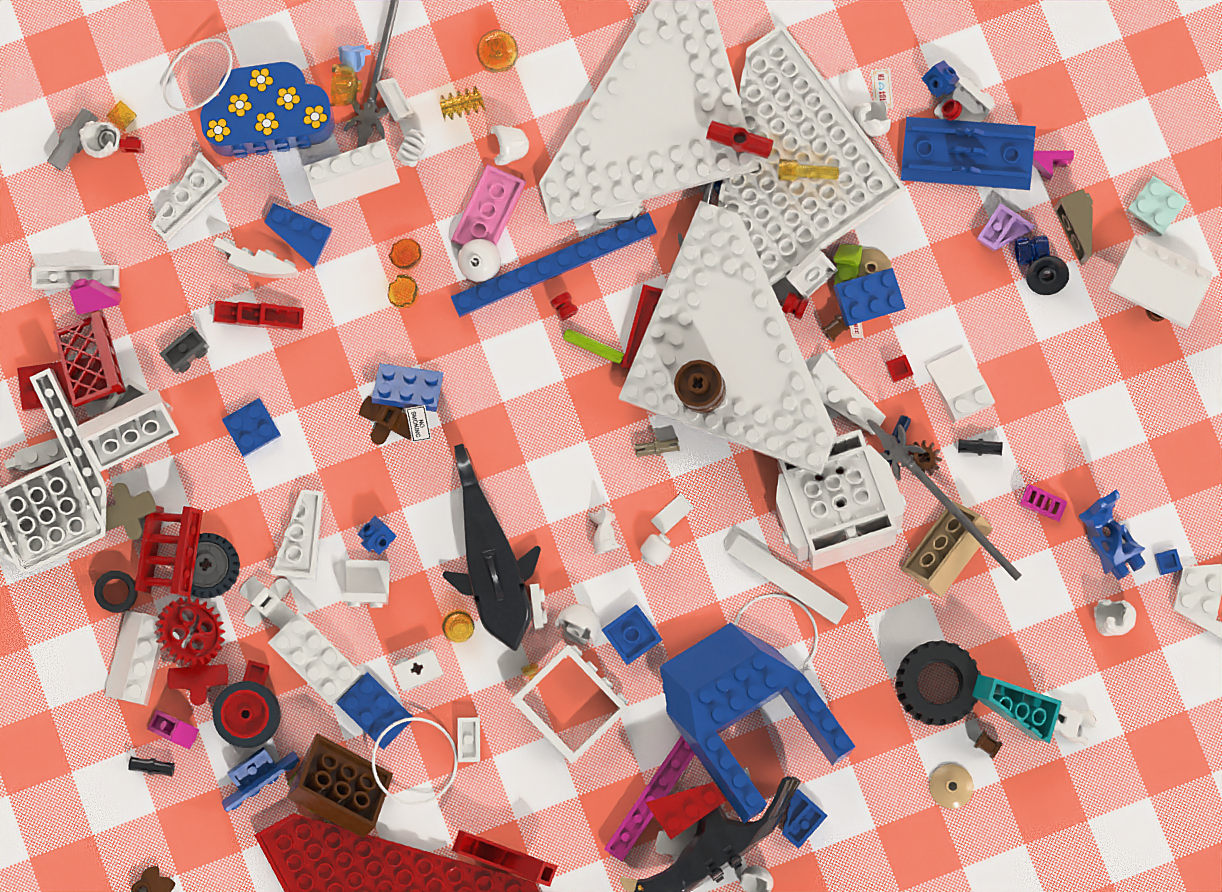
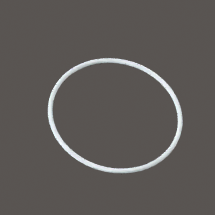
[163,39,232,112]
[734,594,818,672]
[372,717,458,805]

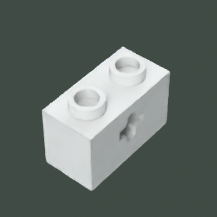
[392,648,444,693]

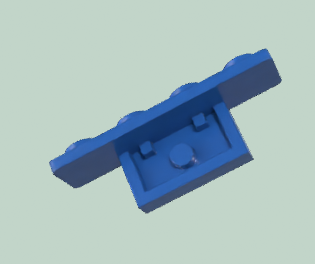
[221,747,300,812]

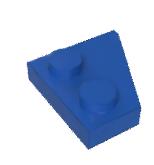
[782,789,828,849]

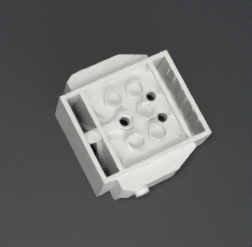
[776,429,906,571]

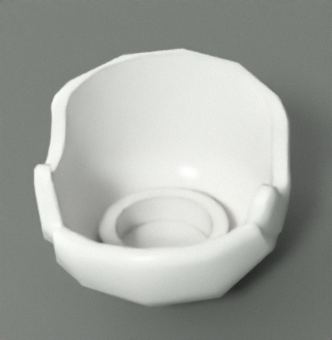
[740,865,774,892]

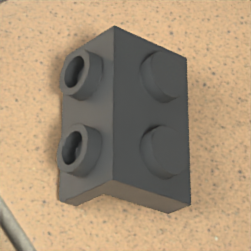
[159,326,210,374]

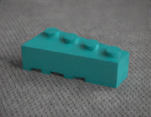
[972,674,1062,744]

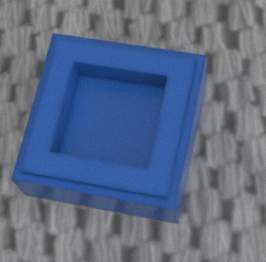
[1154,548,1183,576]

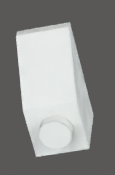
[595,200,643,224]

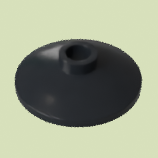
[1026,256,1069,295]

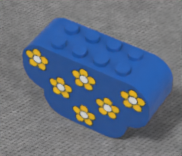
[200,62,335,158]

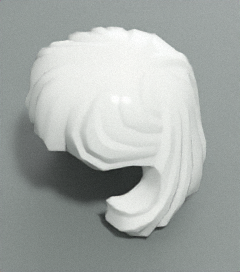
[852,100,891,137]
[79,121,121,158]
[491,125,529,166]
[1094,599,1137,636]

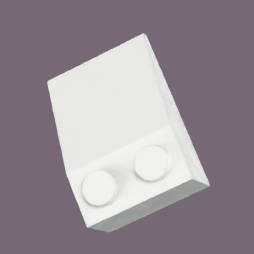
[925,348,995,424]

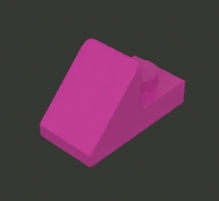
[1033,150,1074,180]

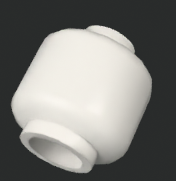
[640,533,673,567]

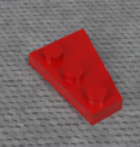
[645,782,726,840]

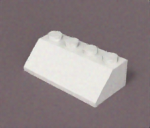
[303,139,400,210]
[77,389,179,472]
[104,611,163,706]

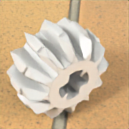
[397,129,428,167]

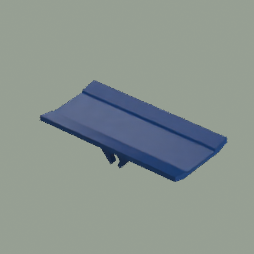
[901,117,1036,191]

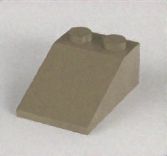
[1053,188,1093,266]

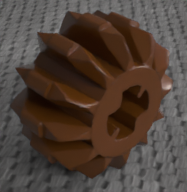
[906,440,942,476]

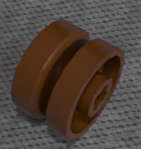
[674,360,726,414]

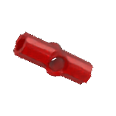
[706,120,774,159]

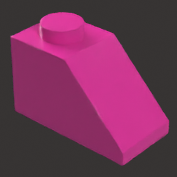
[69,278,122,315]
[147,709,200,749]

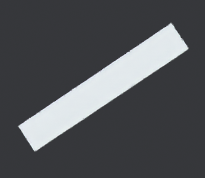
[727,534,849,625]

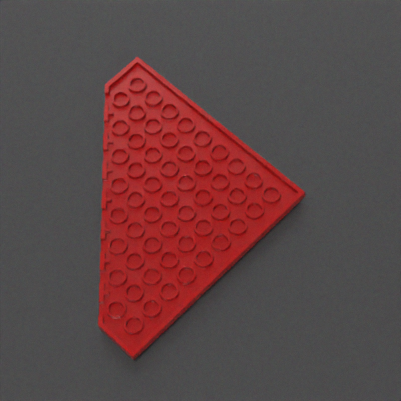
[254,813,540,892]

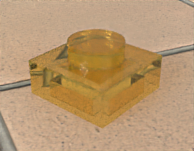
[106,100,137,131]

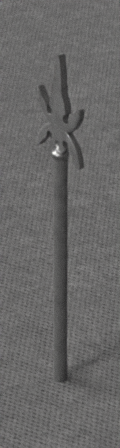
[343,0,399,148]
[867,419,1022,581]

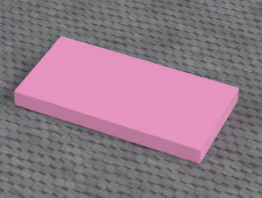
[451,164,526,247]

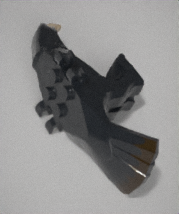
[620,776,801,892]

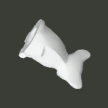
[589,507,621,555]

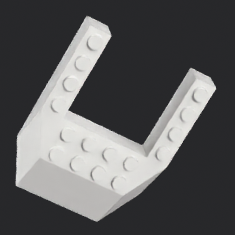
[0,368,107,574]

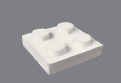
[785,248,838,299]

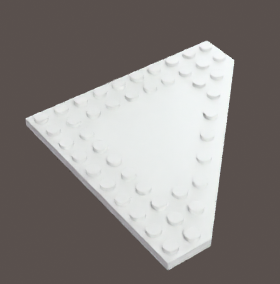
[539,0,759,225]
[718,24,906,286]
[619,201,837,475]

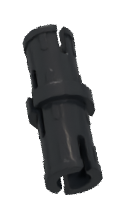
[958,438,1003,456]
[128,756,175,777]

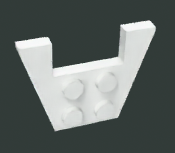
[1173,564,1222,640]

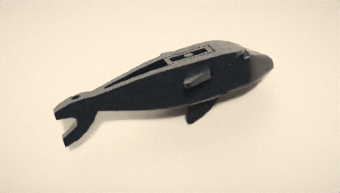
[442,444,541,651]

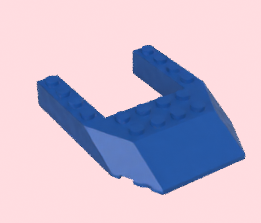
[659,622,856,823]

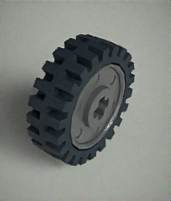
[173,533,240,598]

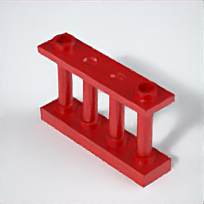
[135,505,203,597]

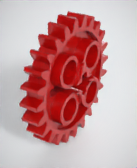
[154,597,226,668]

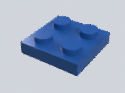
[222,398,281,457]
[601,604,663,666]

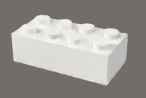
[268,612,363,706]

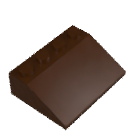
[286,733,393,838]

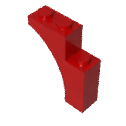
[452,830,558,887]

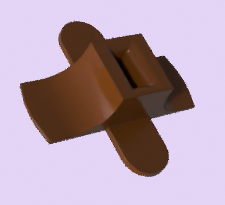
[359,395,411,445]

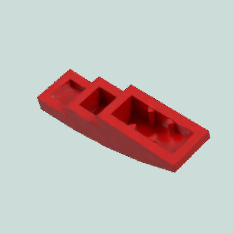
[212,300,304,330]

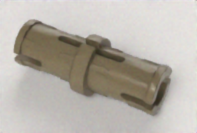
[635,437,680,458]

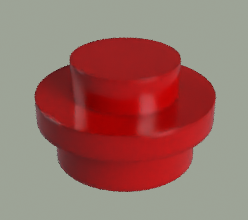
[941,99,962,121]

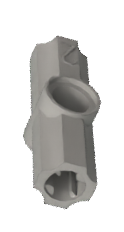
[47,108,99,172]

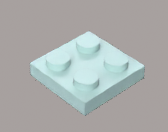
[1127,176,1188,236]

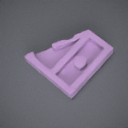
[976,203,1035,251]

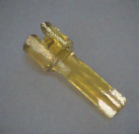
[778,159,839,181]

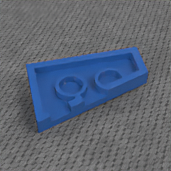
[264,203,333,268]

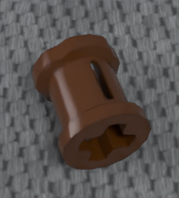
[821,314,850,343]
[973,730,1003,759]

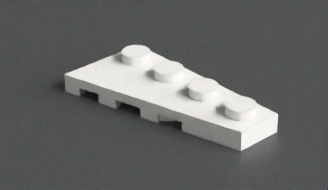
[270,490,324,579]

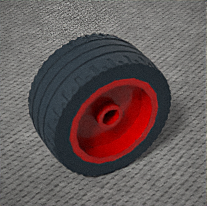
[213,681,281,748]

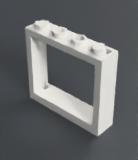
[510,644,630,764]

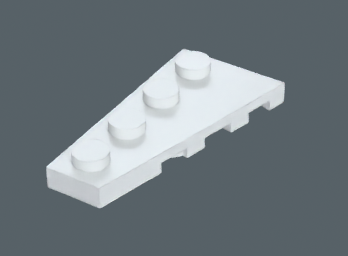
[151,152,229,242]
[810,353,886,436]

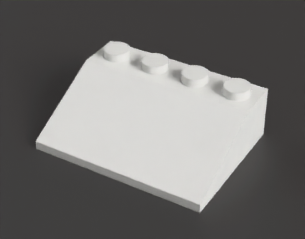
[1109,234,1213,329]

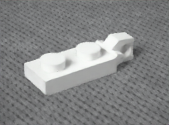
[4,438,67,472]

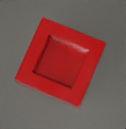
[119,136,145,153]
[885,354,914,383]
[242,660,270,685]

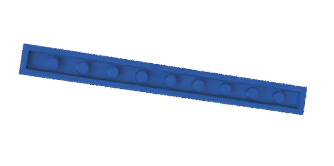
[451,213,657,318]

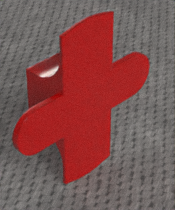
[167,648,229,706]

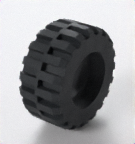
[895,640,981,726]

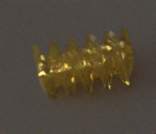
[439,86,486,122]

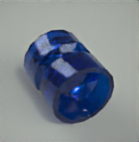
[1014,235,1050,266]

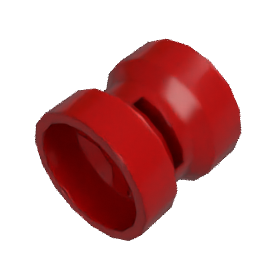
[550,292,579,321]
[782,292,810,320]

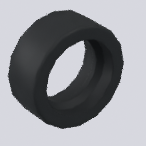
[94,571,138,613]

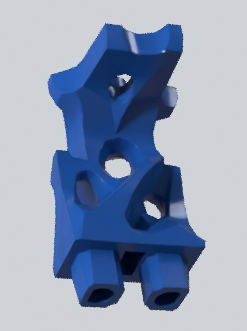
[1078,489,1146,581]

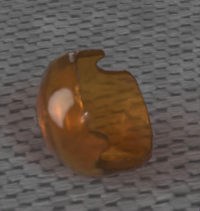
[388,238,423,271]

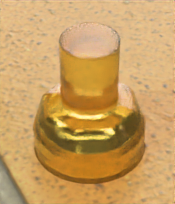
[521,662,540,684]

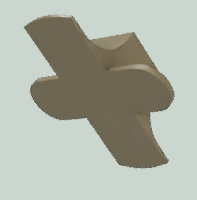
[106,483,156,540]

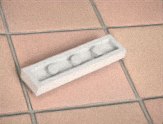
[32,265,120,290]

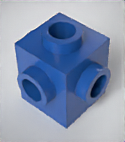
[921,60,960,98]
[357,515,397,555]

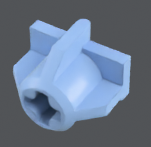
[338,45,371,73]

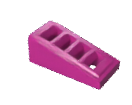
[1019,484,1067,522]

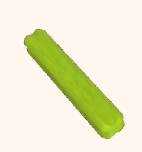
[563,329,624,364]

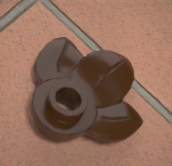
[131,866,176,892]

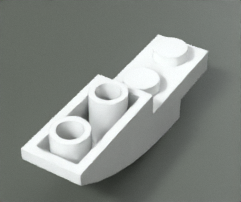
[212,237,299,278]

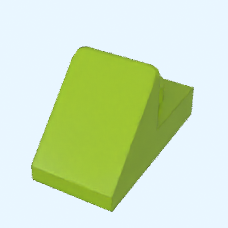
[833,244,863,285]

